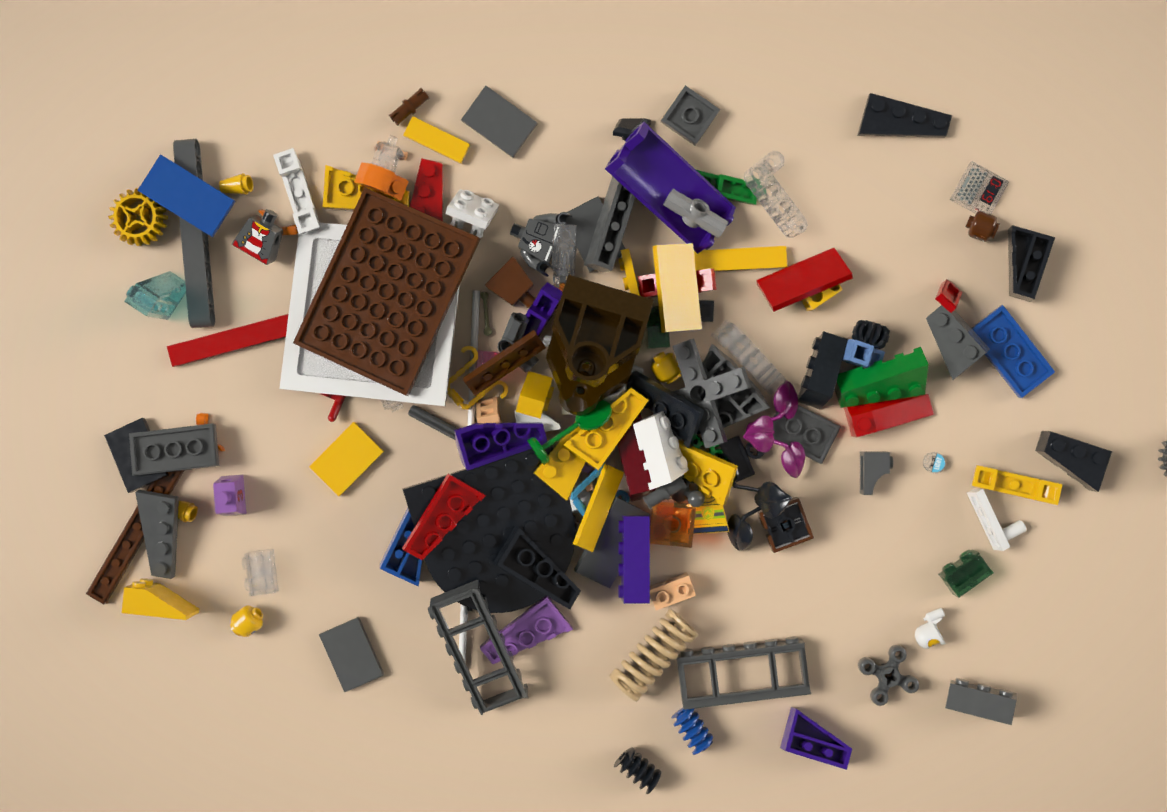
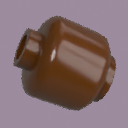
[965,211,1000,242]

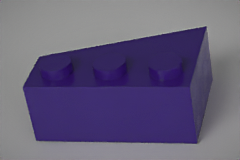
[780,707,852,770]

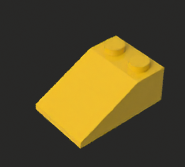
[121,578,200,620]

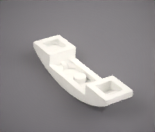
[273,148,320,235]

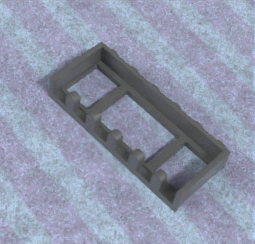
[428,580,528,715]
[677,636,811,710]

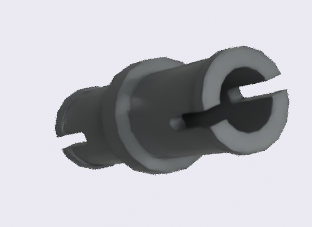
[643,476,687,509]

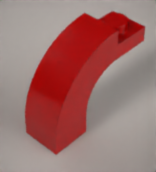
[638,268,717,298]

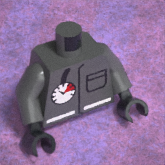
[510,212,572,277]

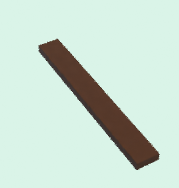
[86,470,185,605]

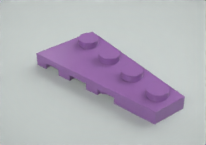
[480,596,573,664]

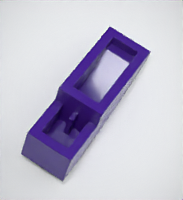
[523,282,562,337]

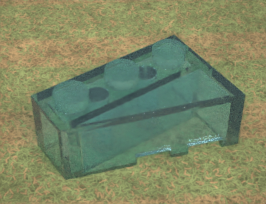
[124,271,186,320]

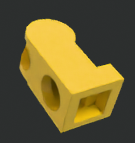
[801,284,843,311]

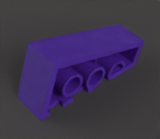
[618,515,650,604]

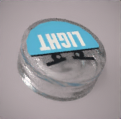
[923,452,946,473]

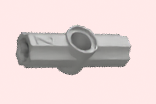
[663,189,728,238]

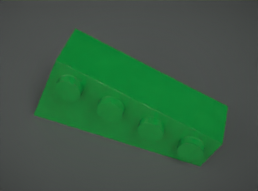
[834,347,929,408]

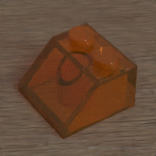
[650,500,696,548]

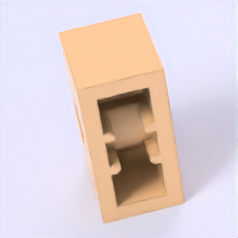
[650,572,696,610]

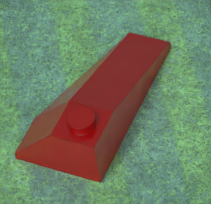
[844,394,934,437]

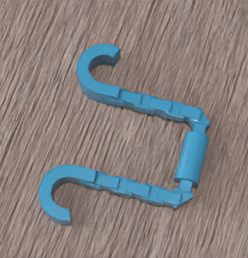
[571,462,630,516]

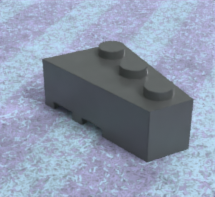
[945,678,1017,725]

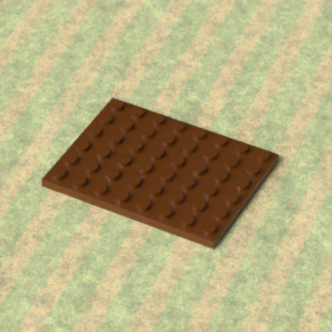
[293,187,481,396]

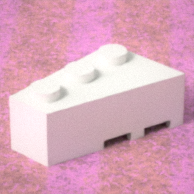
[633,411,689,490]

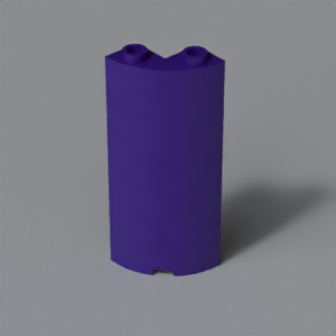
[605,122,736,254]

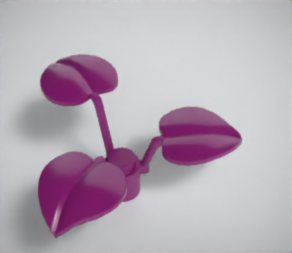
[743,381,805,478]

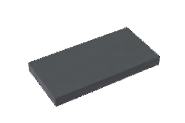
[129,423,219,476]
[574,496,651,588]

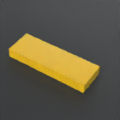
[403,116,470,164]

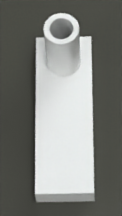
[967,489,1026,551]

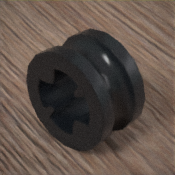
[745,442,764,459]

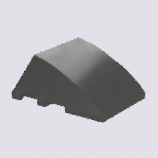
[698,344,770,428]

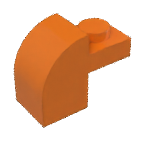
[354,162,409,201]

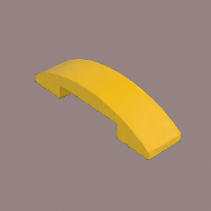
[971,465,1063,505]

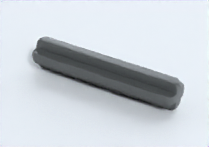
[408,405,458,440]

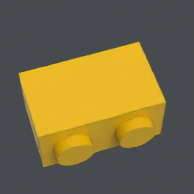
[516,371,555,419]

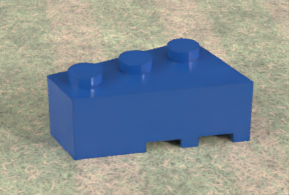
[380,508,422,587]

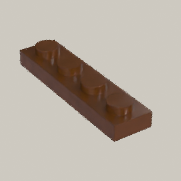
[462,330,546,396]

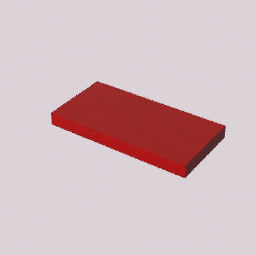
[756,248,853,312]

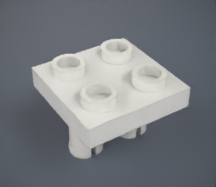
[445,189,499,238]

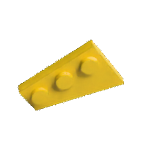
[618,248,640,296]

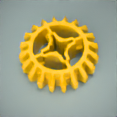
[108,188,168,246]

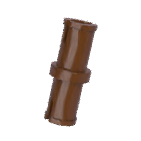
[389,88,430,126]

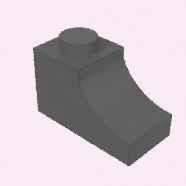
[860,451,893,495]

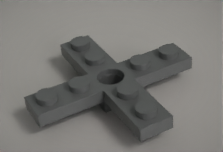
[672,339,751,448]

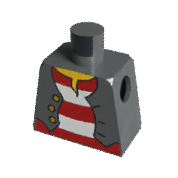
[232,209,283,265]

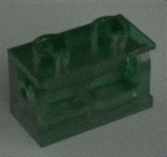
[938,550,993,598]

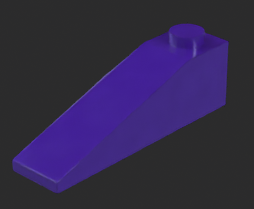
[454,422,547,471]

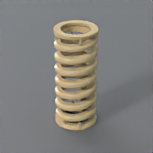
[609,608,698,702]

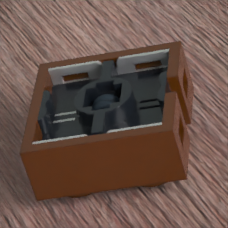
[757,497,814,553]

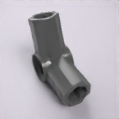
[497,312,539,373]

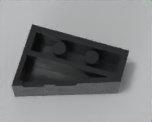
[1008,225,1055,302]
[798,331,848,409]
[1035,431,1112,492]

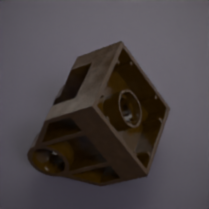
[546,275,654,416]

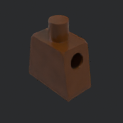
[485,256,535,309]

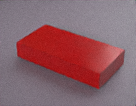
[935,279,962,313]

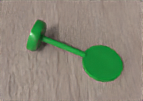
[527,400,612,465]

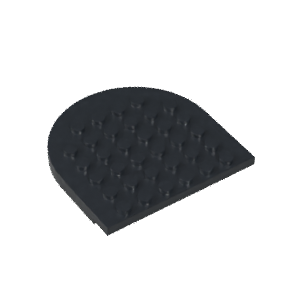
[402,445,576,613]

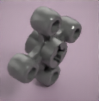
[858,645,919,706]

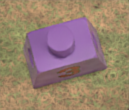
[213,474,247,516]

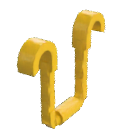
[447,346,508,410]

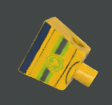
[686,486,729,534]

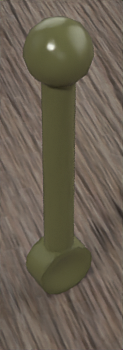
[480,291,492,336]

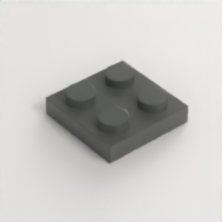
[661,85,720,146]

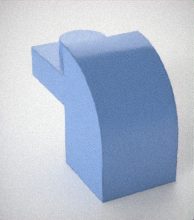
[842,339,885,368]

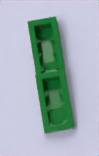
[696,170,760,205]

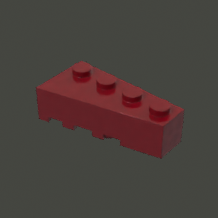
[617,413,656,502]

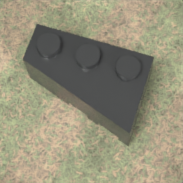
[926,305,990,380]

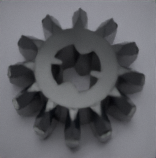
[852,320,890,349]

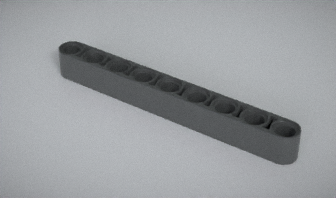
[173,139,215,328]

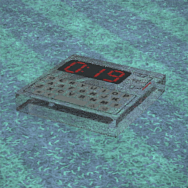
[950,161,1009,214]

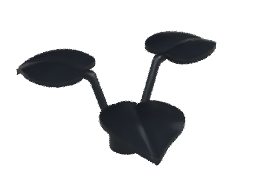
[717,453,792,551]

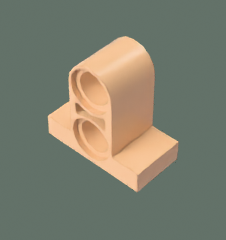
[476,397,502,423]

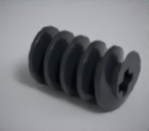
[614,747,661,794]

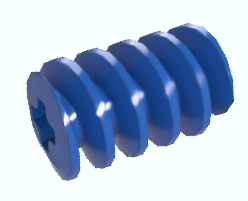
[671,708,713,755]

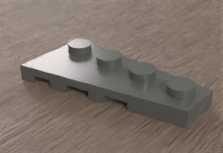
[135,490,179,579]

